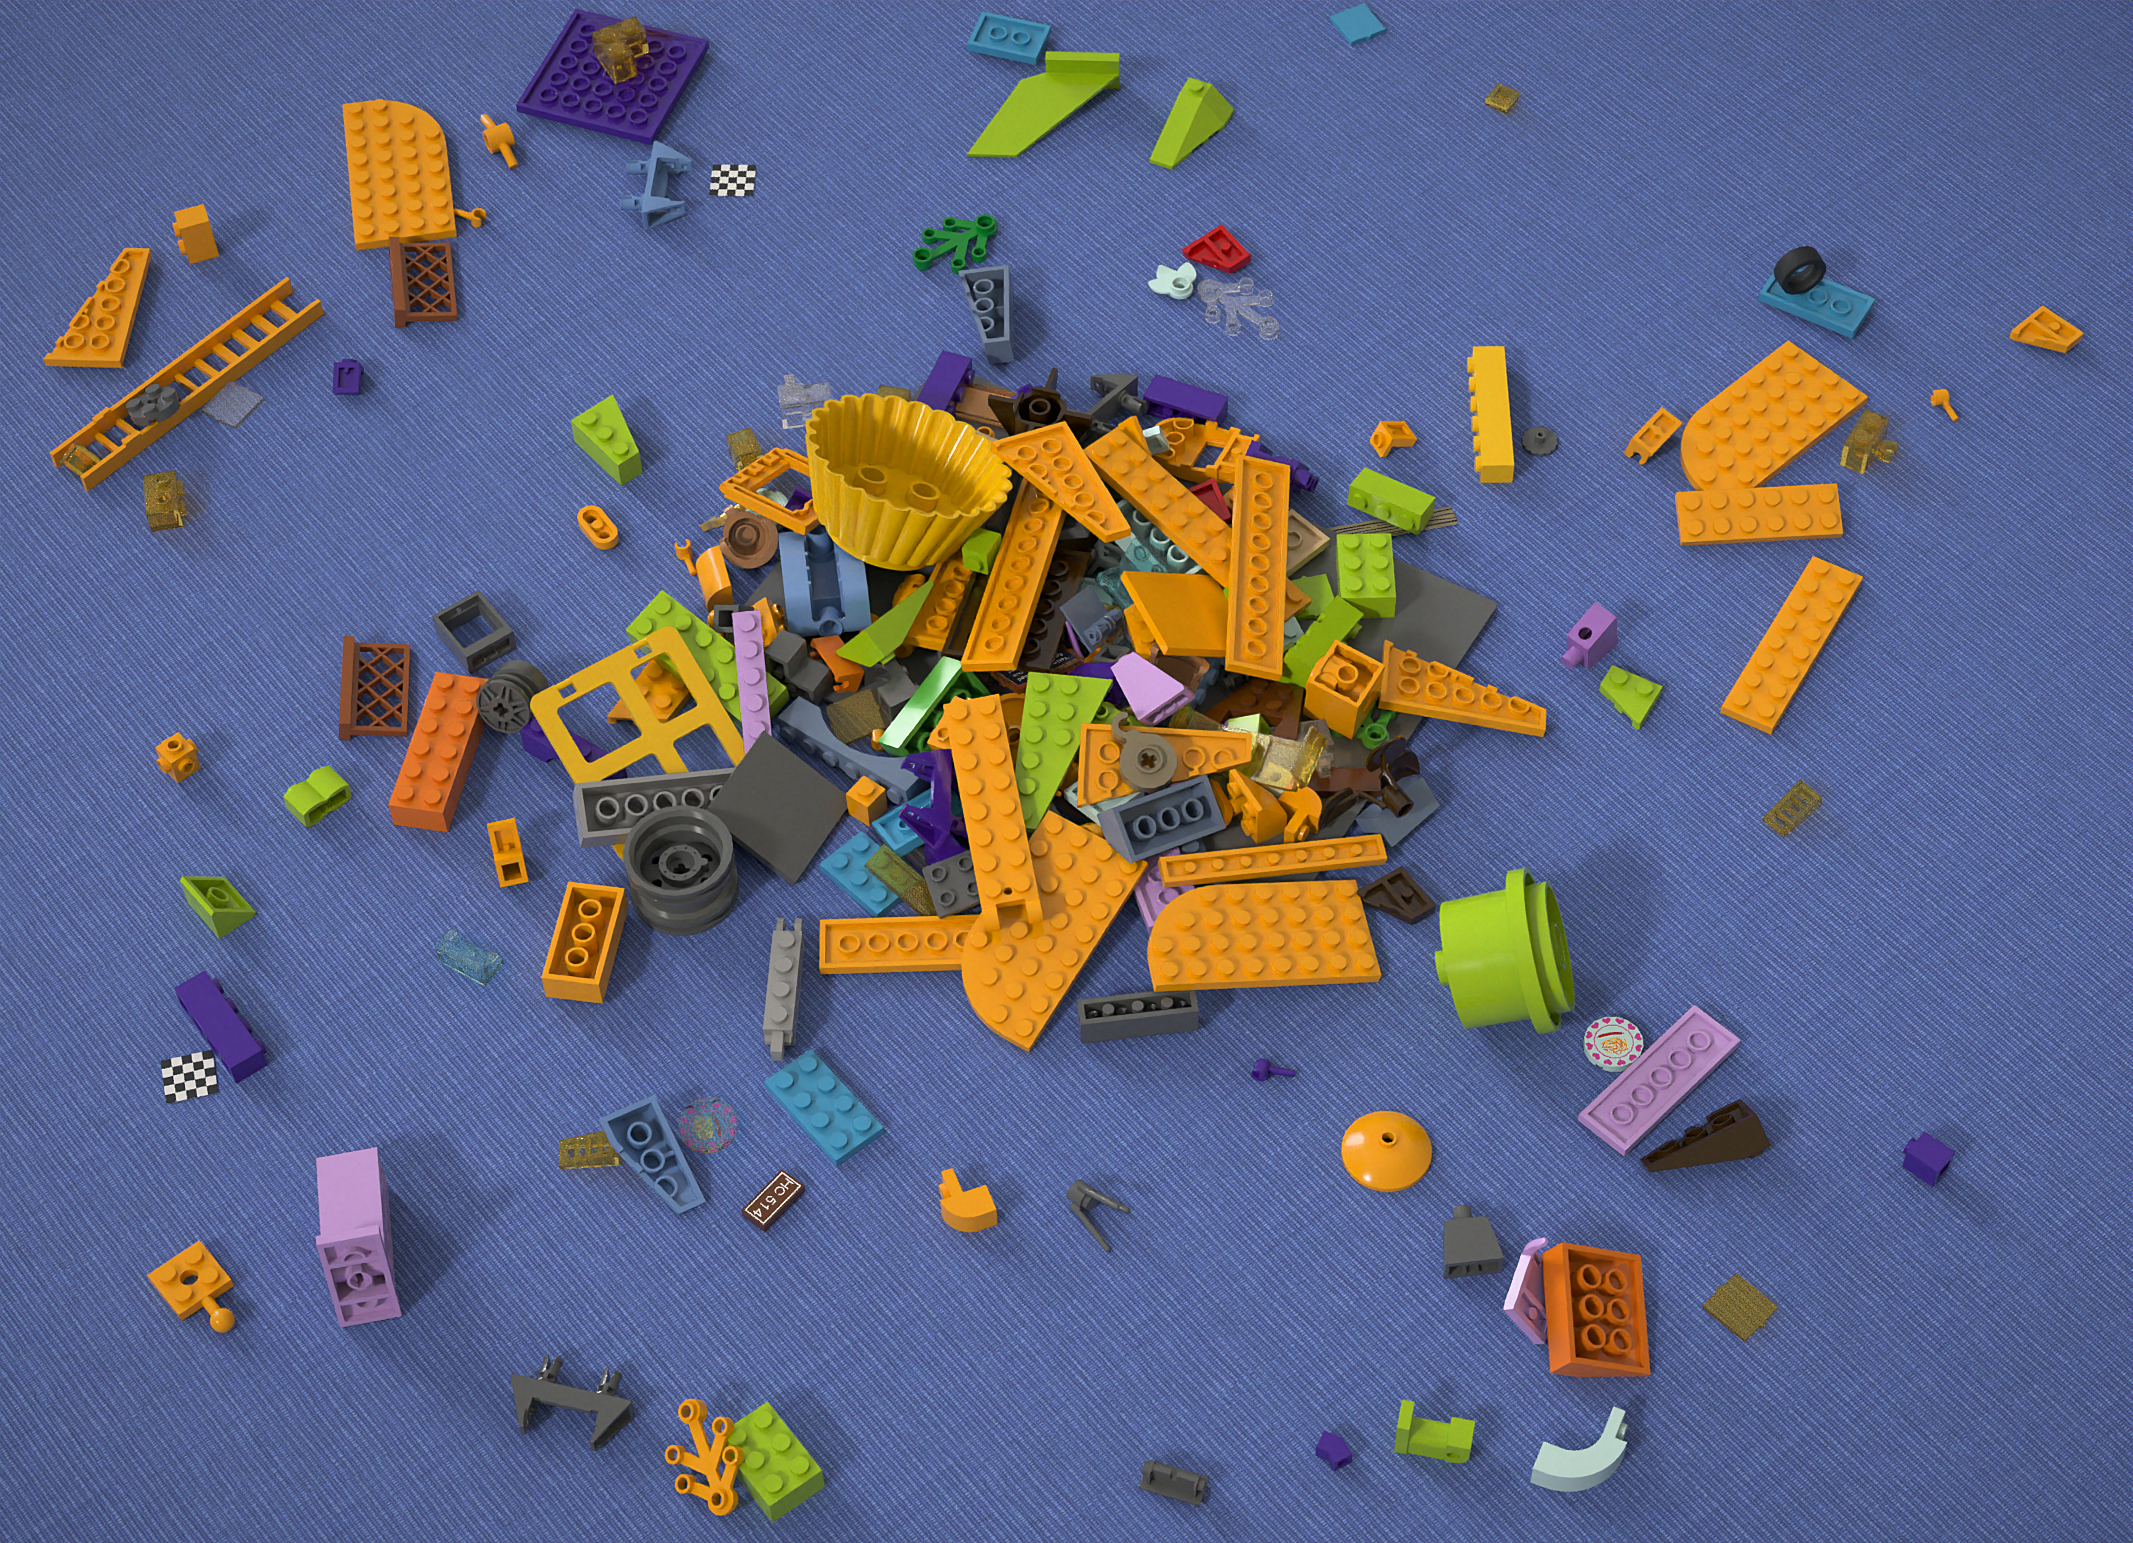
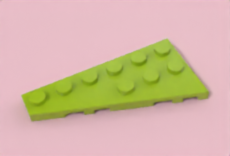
[1015,672,1113,833]

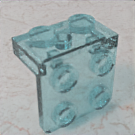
[1095,537,1172,612]

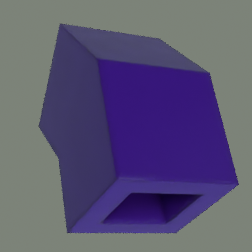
[1315,1431,1352,1471]

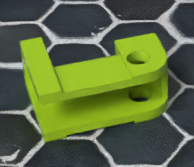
[1394,1399,1475,1464]

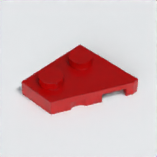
[1182,224,1251,274]

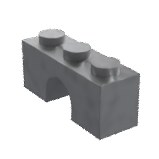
[858,656,919,723]

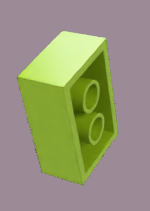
[1335,533,1396,618]
[725,1401,825,1523]

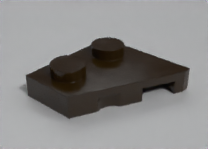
[1357,866,1436,925]

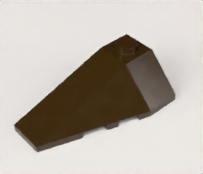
[1640,1099,1771,1172]

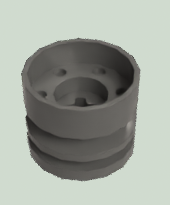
[476,660,549,733]

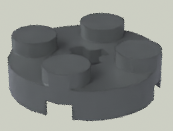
[126,384,181,426]

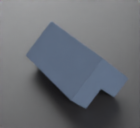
[1355,777,1440,847]

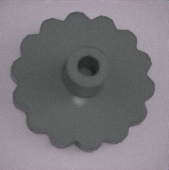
[1521,426,1558,456]

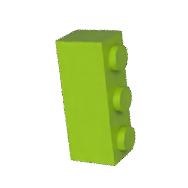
[1347,467,1436,535]

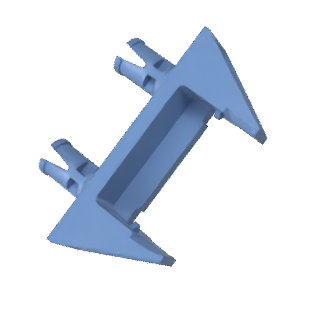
[620,141,693,230]

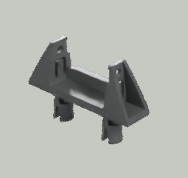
[1067,374,1149,445]
[511,1355,635,1451]

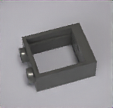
[432,591,517,674]

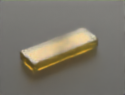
[864,844,937,916]

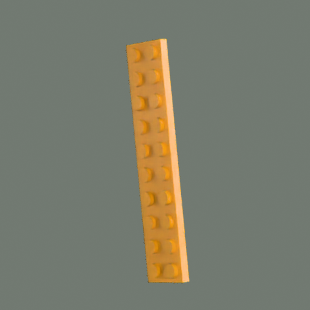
[1083,427,1312,623]
[1225,454,1290,681]
[960,477,1067,672]

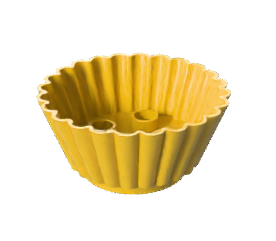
[805,393,1013,571]

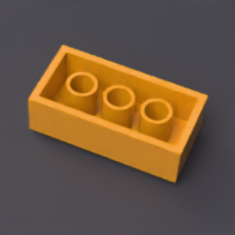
[541,881,629,1004]

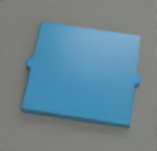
[1330,3,1385,46]

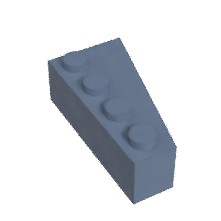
[958,265,1015,364]

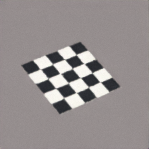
[709,164,756,196]
[161,1050,218,1104]

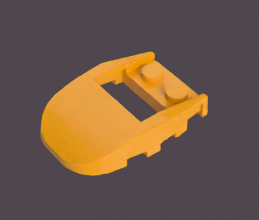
[1152,418,1260,484]

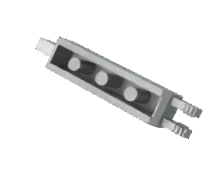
[763,918,804,1061]

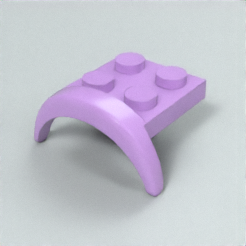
[1503,1237,1548,1344]

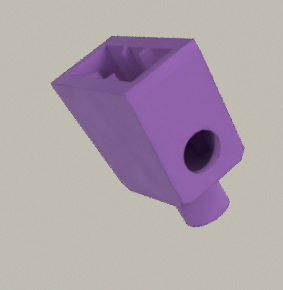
[1560,602,1617,670]

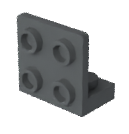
[922,850,981,919]

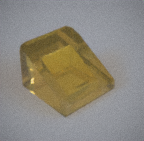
[60,441,100,476]

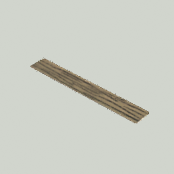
[1327,507,1458,536]

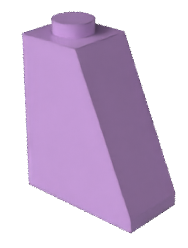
[1110,652,1196,727]

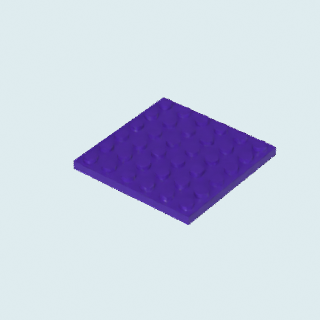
[516,9,709,145]

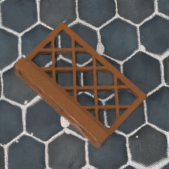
[389,237,457,328]
[339,636,410,741]

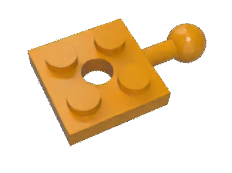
[147,1240,235,1333]

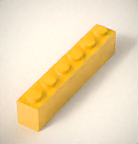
[1467,346,1514,483]

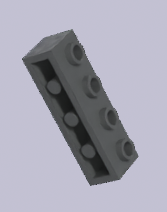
[1077,990,1199,1044]

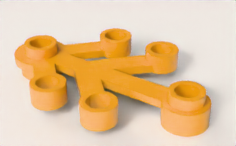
[665,1399,744,1516]

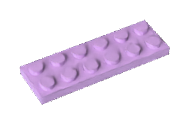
[1578,1005,1741,1156]

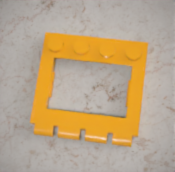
[719,447,821,536]

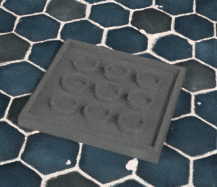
[706,731,847,885]

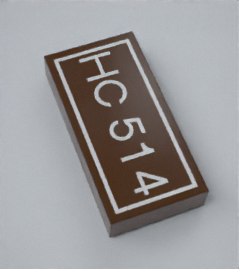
[741,1169,805,1232]

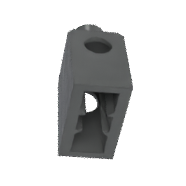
[1443,1205,1504,1279]

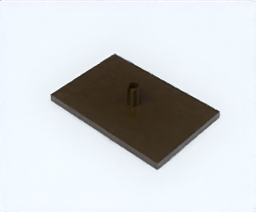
[941,548,1091,674]

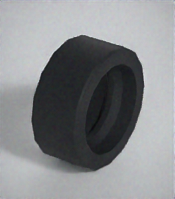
[1774,246,1826,295]

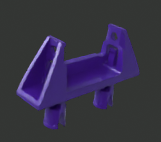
[899,749,968,851]

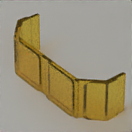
[1167,704,1327,792]

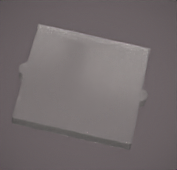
[201,381,264,430]

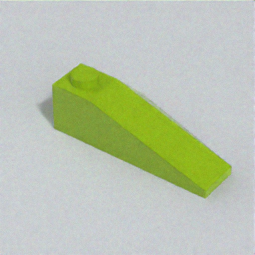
[1149,77,1234,170]

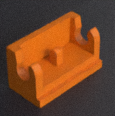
[809,635,864,693]

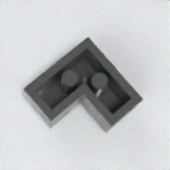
[764,629,833,706]

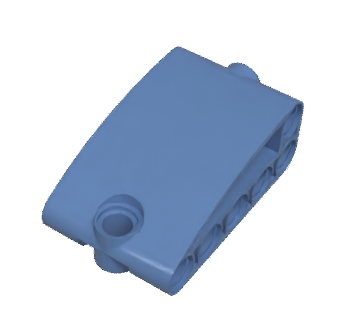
[778,524,871,637]

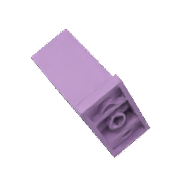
[316,1147,402,1328]

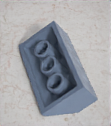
[1097,774,1226,863]

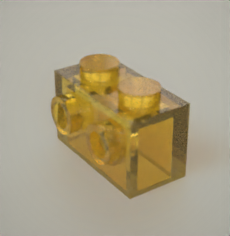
[143,470,187,532]

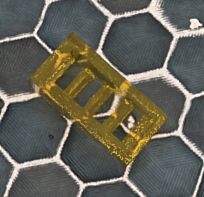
[1762,779,1822,838]
[559,1131,620,1169]

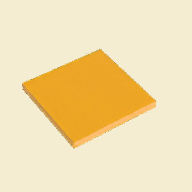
[1120,571,1228,657]

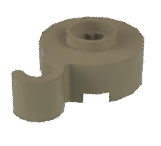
[1111,712,1177,794]

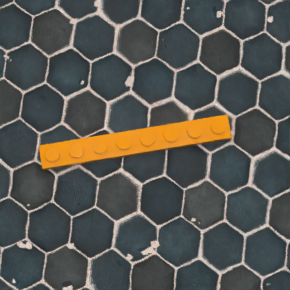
[1158,834,1387,888]

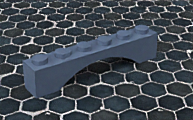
[777,696,930,805]

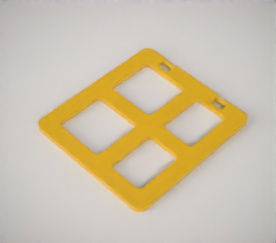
[530,626,745,860]

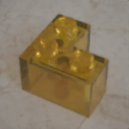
[591,16,649,84]

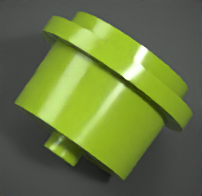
[1435,867,1575,1035]

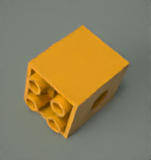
[1303,640,1385,740]

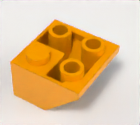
[1227,768,1287,844]

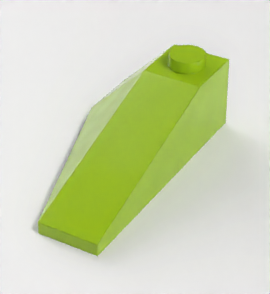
[836,579,934,667]

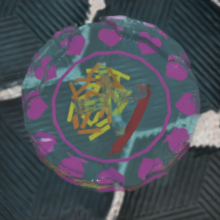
[678,1097,738,1154]

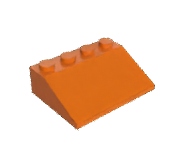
[1542,1242,1651,1377]

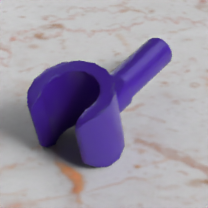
[1251,1058,1295,1081]

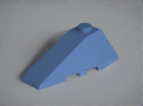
[599,1095,706,1215]

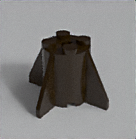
[988,368,1092,441]

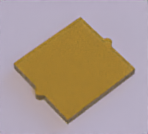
[825,688,886,745]
[1702,1273,1778,1342]

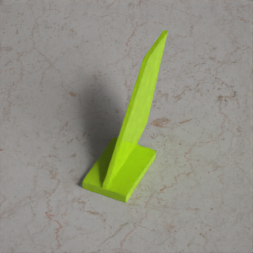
[967,51,1120,158]

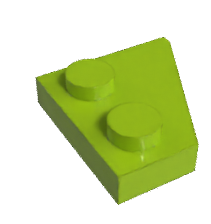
[1599,665,1663,730]

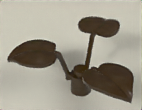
[1318,735,1420,830]

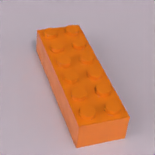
[388,672,489,833]

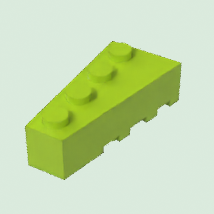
[1273,595,1364,692]

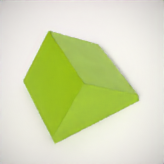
[180,876,256,939]

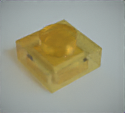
[1485,83,1519,114]

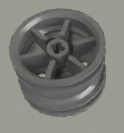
[623,805,740,936]

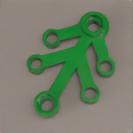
[912,214,998,274]

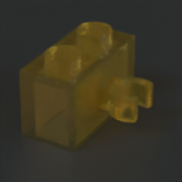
[1839,409,1898,475]

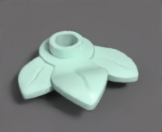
[1148,262,1196,299]

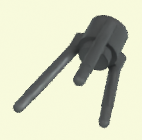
[1066,1179,1130,1252]

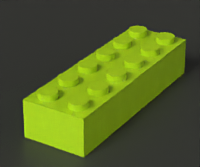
[625,590,790,731]

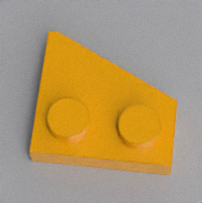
[2009,305,2084,353]

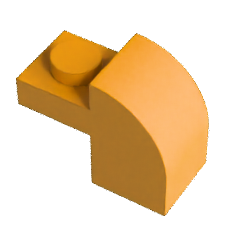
[1278,780,1322,844]
[487,818,529,888]
[938,1168,998,1232]

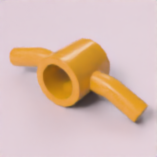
[480,114,519,169]

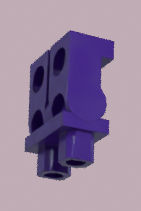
[1245,440,1319,493]

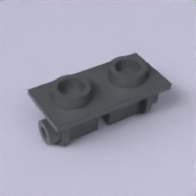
[1139,1459,1209,1506]

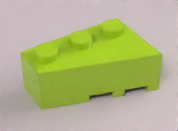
[571,394,643,486]

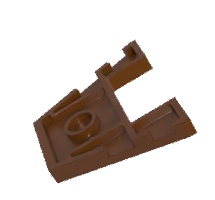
[1194,678,1305,748]

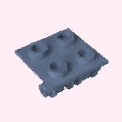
[1059,585,1124,653]

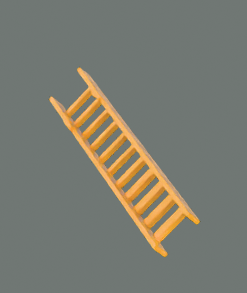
[50,277,324,491]

